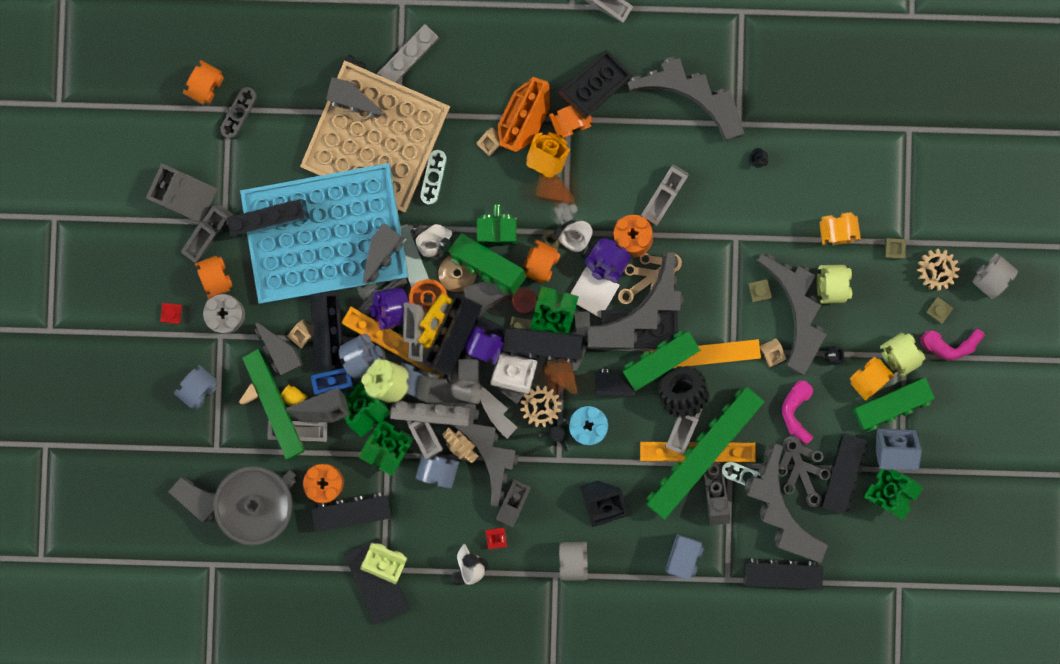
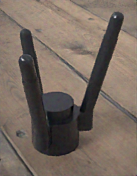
[538,419,568,452]

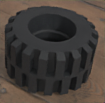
[658,366,709,418]

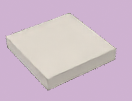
[571,266,620,318]
[491,352,538,394]

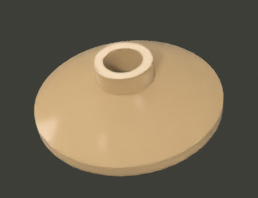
[438,256,477,293]

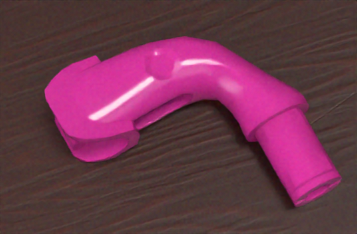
[919,328,985,360]
[782,381,813,445]

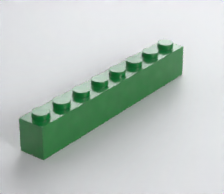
[646,387,765,520]

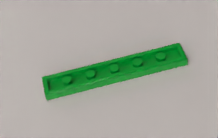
[242,349,305,460]

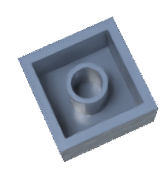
[875,428,922,471]
[665,534,704,580]

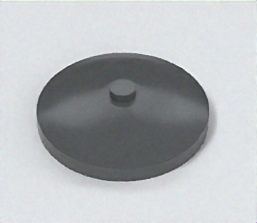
[214,467,293,545]

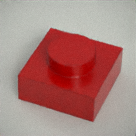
[160,303,183,324]

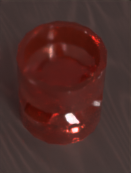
[512,288,537,314]

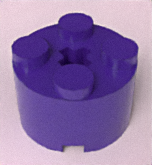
[585,239,631,283]
[370,288,409,330]
[462,326,504,364]

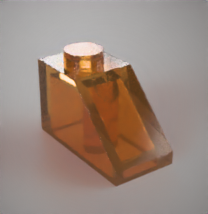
[536,173,574,205]
[544,358,578,395]

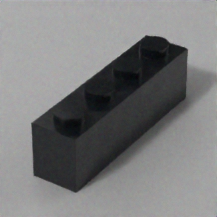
[227,199,310,238]
[309,292,344,371]
[422,292,483,376]
[503,327,584,363]
[820,433,868,514]
[311,492,393,532]
[743,558,823,590]

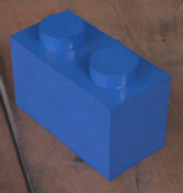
[311,368,354,396]

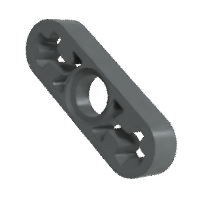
[220,87,257,139]

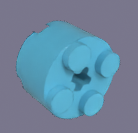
[569,406,608,445]

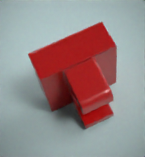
[485,527,507,549]

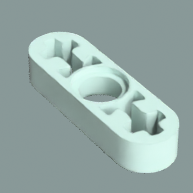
[420,150,447,205]
[722,462,760,485]

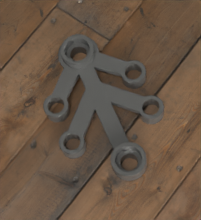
[778,436,831,507]

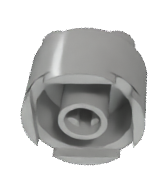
[972,253,1018,299]
[203,294,245,334]
[560,542,588,581]

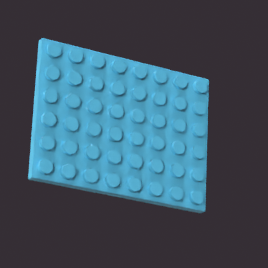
[240,163,409,304]

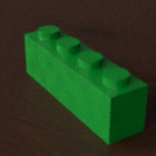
[448,233,526,295]
[622,330,701,391]
[852,378,935,432]

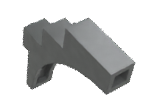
[627,57,745,142]
[584,252,683,348]
[756,253,827,375]
[445,281,513,388]
[429,402,519,507]
[744,442,828,563]
[168,470,298,522]

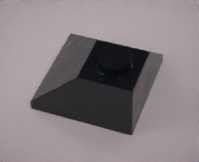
[595,369,635,396]
[579,480,629,527]

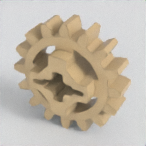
[916,249,960,291]
[520,386,562,427]
[442,428,479,463]

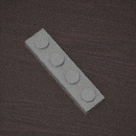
[377,24,439,83]
[391,401,470,426]

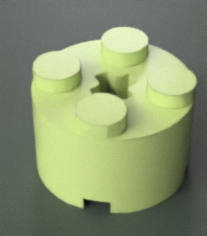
[816,265,852,304]
[880,333,925,378]
[362,359,409,403]

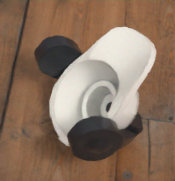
[552,220,593,259]
[411,223,452,260]
[450,544,489,586]

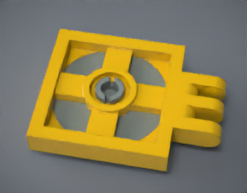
[419,293,452,349]

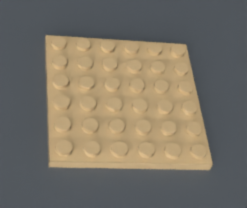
[300,61,451,212]

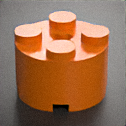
[183,60,224,105]
[549,106,593,138]
[614,215,653,258]
[523,239,560,284]
[195,256,233,299]
[409,279,448,316]
[303,464,344,503]

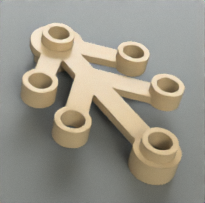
[618,253,682,304]

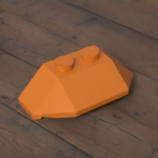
[498,77,550,152]

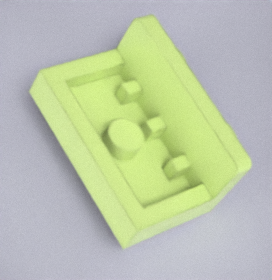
[361,543,407,584]

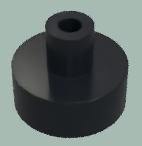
[748,148,769,168]
[824,345,845,365]

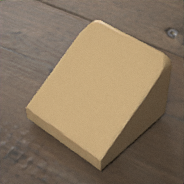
[476,128,500,157]
[287,319,313,349]
[760,339,786,368]
[239,383,259,405]

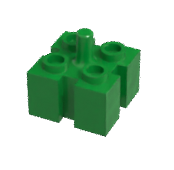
[477,204,516,245]
[530,286,579,333]
[344,381,391,437]
[359,420,414,476]
[864,469,923,520]

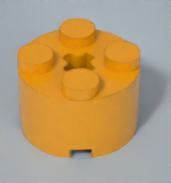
[526,132,570,178]
[819,213,861,246]
[850,357,895,401]

